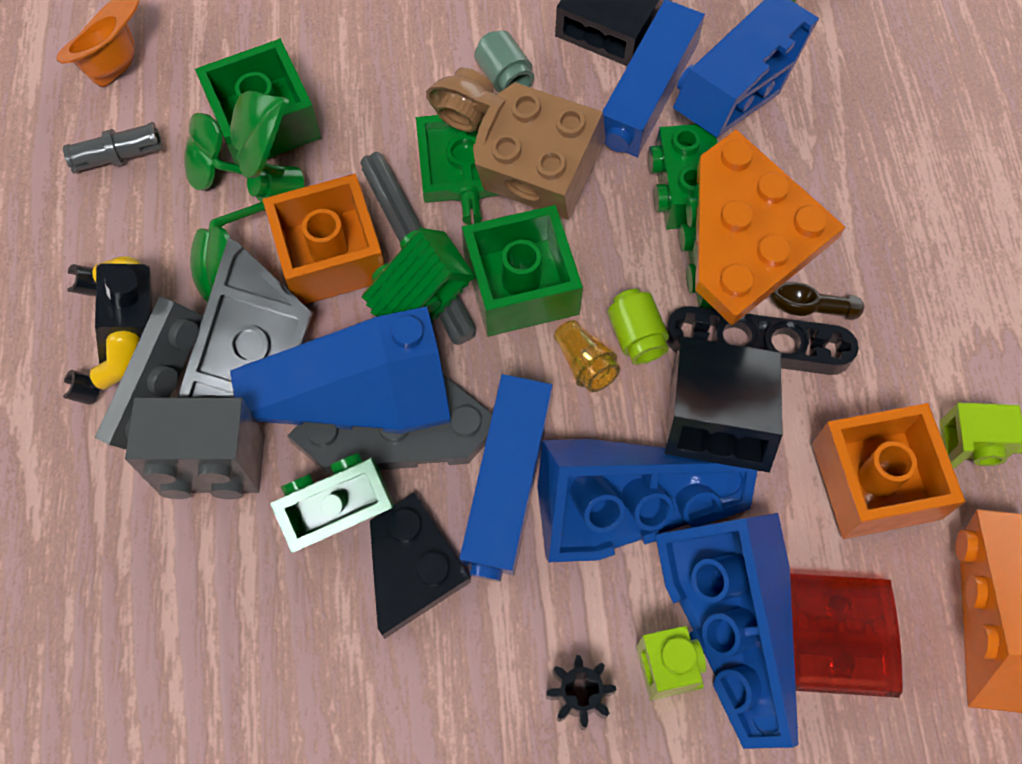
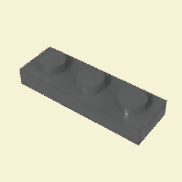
[95,296,203,449]

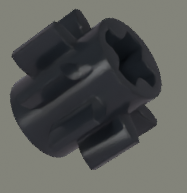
[546,655,617,730]

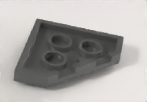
[287,374,492,473]

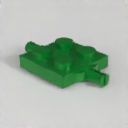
[416,115,501,225]

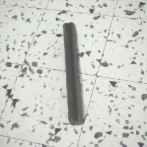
[360,152,476,345]

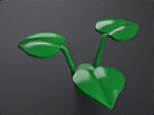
[184,91,304,303]

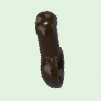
[769,282,865,320]

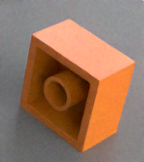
[263,173,384,305]
[812,403,965,539]

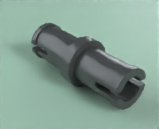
[63,122,163,174]

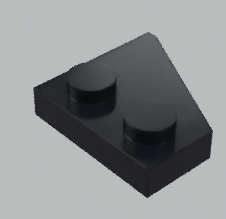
[370,493,471,639]

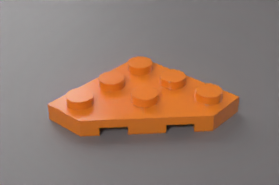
[695,129,846,326]

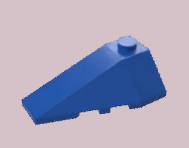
[230,307,451,434]
[537,439,758,563]
[655,513,799,749]

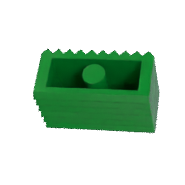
[361,228,475,324]

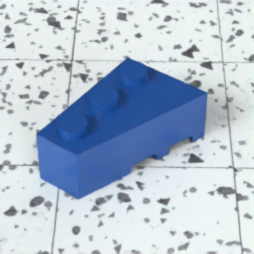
[673,0,819,138]

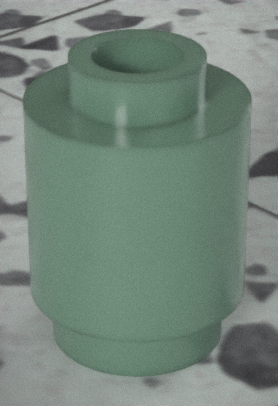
[474,31,534,92]

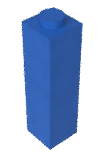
[603,0,705,158]
[459,374,553,582]

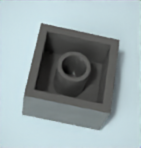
[125,398,265,499]

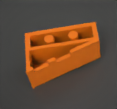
[955,509,1022,713]

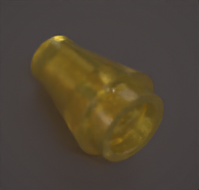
[554,320,620,392]

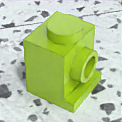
[939,403,1022,468]
[636,625,706,701]

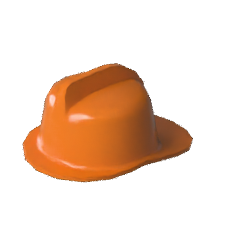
[56,0,140,87]

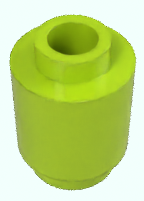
[607,289,669,365]

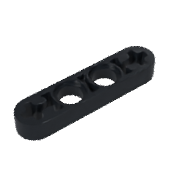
[666,306,859,375]

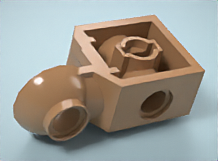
[426,68,606,220]

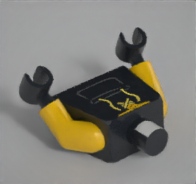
[63,256,152,405]

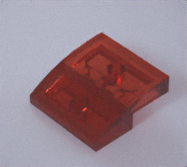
[790,573,903,698]

